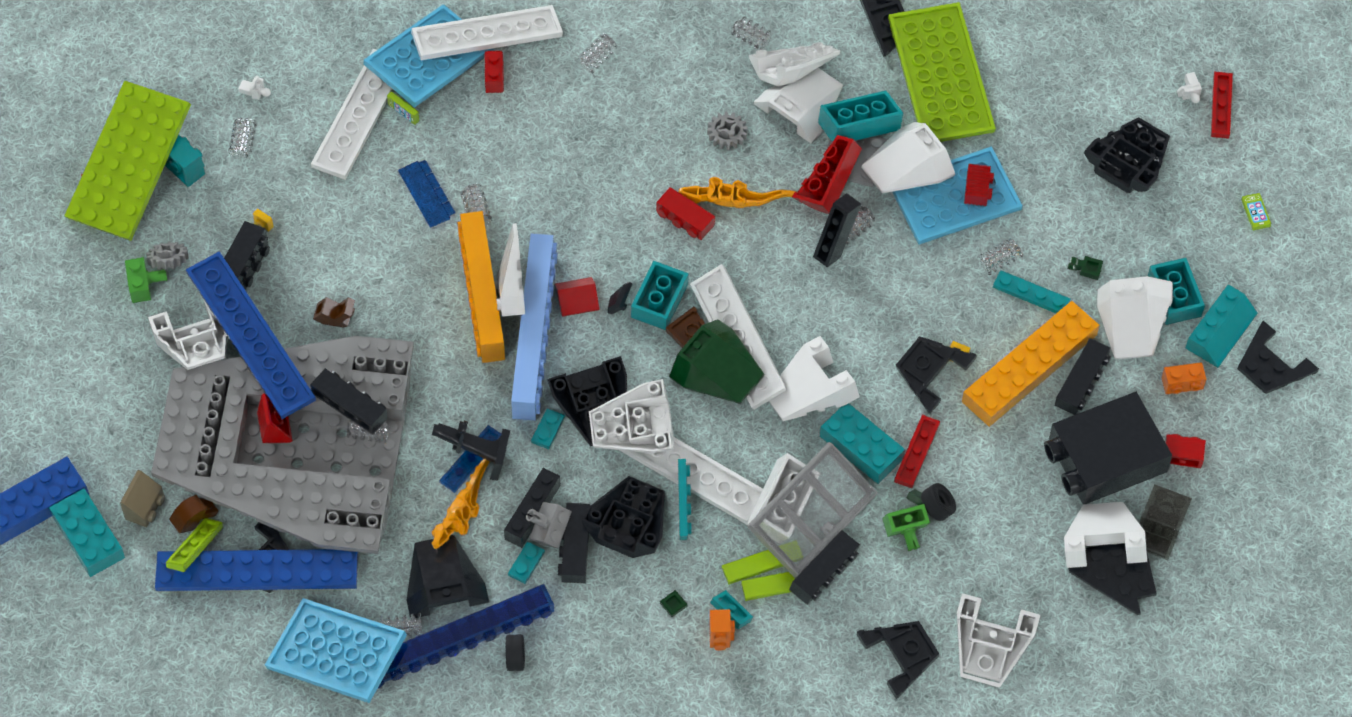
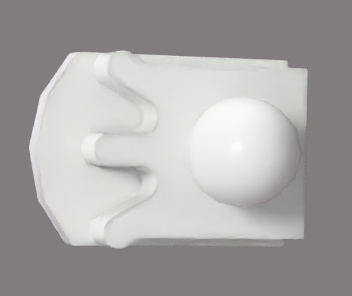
[1177,72,1202,103]
[238,76,271,100]

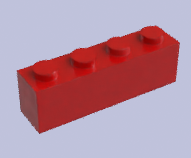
[792,135,862,214]

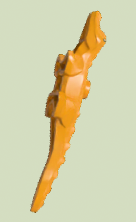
[678,177,795,208]
[431,459,490,549]

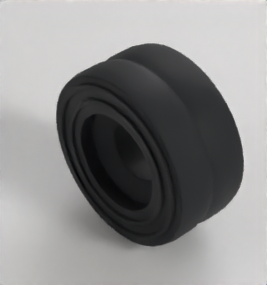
[921,483,956,521]
[505,634,525,671]

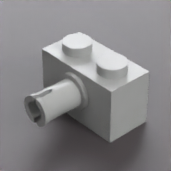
[526,502,572,548]

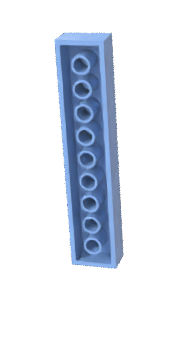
[511,233,558,421]

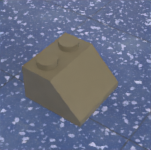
[120,470,165,528]

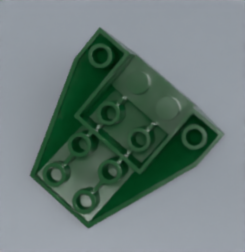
[669,319,765,404]

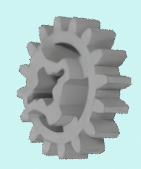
[707,111,748,150]
[146,242,189,270]

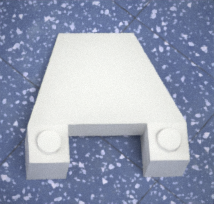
[494,223,525,316]
[148,301,229,370]
[769,336,860,421]
[1064,502,1147,568]
[957,593,1040,688]

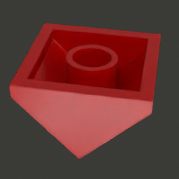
[555,277,599,317]
[257,393,293,443]

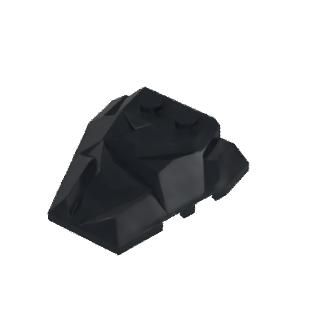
[1084,117,1170,193]

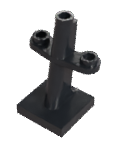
[432,420,510,481]

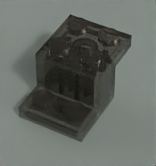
[1139,484,1192,560]

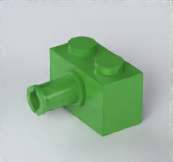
[125,257,168,303]
[882,504,930,551]

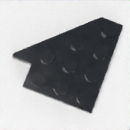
[1068,543,1157,615]

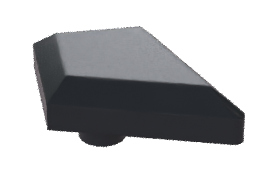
[608,282,632,314]

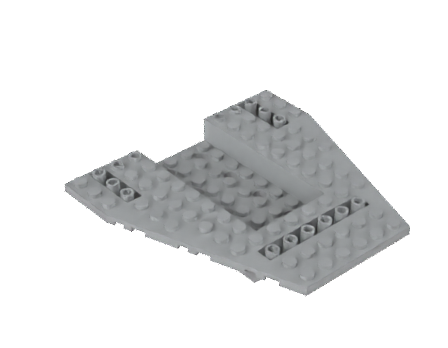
[151,336,414,554]

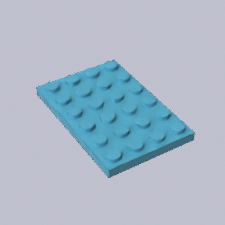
[363,4,494,107]
[892,146,1023,245]
[265,598,407,703]

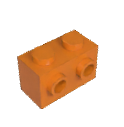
[1161,362,1206,394]
[709,609,735,651]

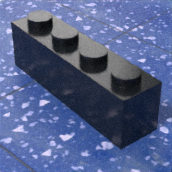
[813,193,861,267]
[1054,338,1111,415]
[310,368,388,435]
[504,468,561,548]
[558,503,590,584]
[789,530,860,605]

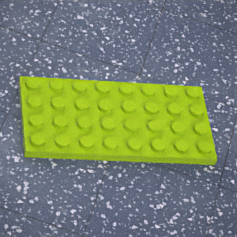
[888,2,996,142]
[64,80,191,241]

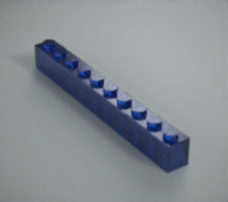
[378,584,554,688]

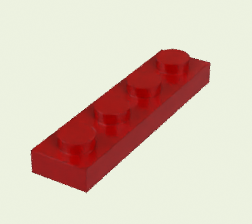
[1210,71,1233,139]
[894,414,940,489]

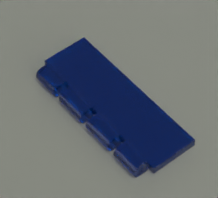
[398,160,455,228]

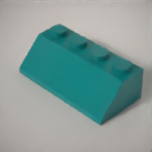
[1185,284,1258,368]

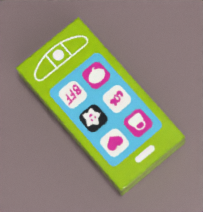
[387,91,419,125]
[1241,193,1271,230]

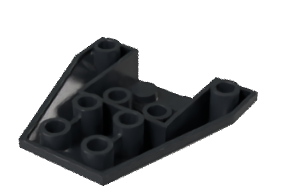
[547,356,627,447]
[582,476,665,558]
[406,535,489,619]

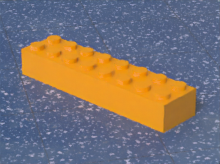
[457,211,505,363]
[962,301,1100,427]

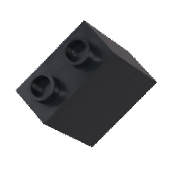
[1044,391,1172,505]

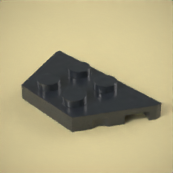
[860,0,905,57]

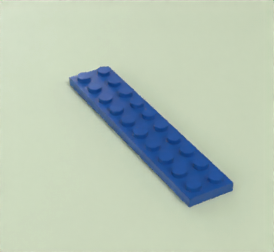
[186,251,316,419]
[155,549,358,591]

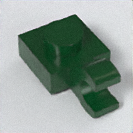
[1067,256,1103,280]

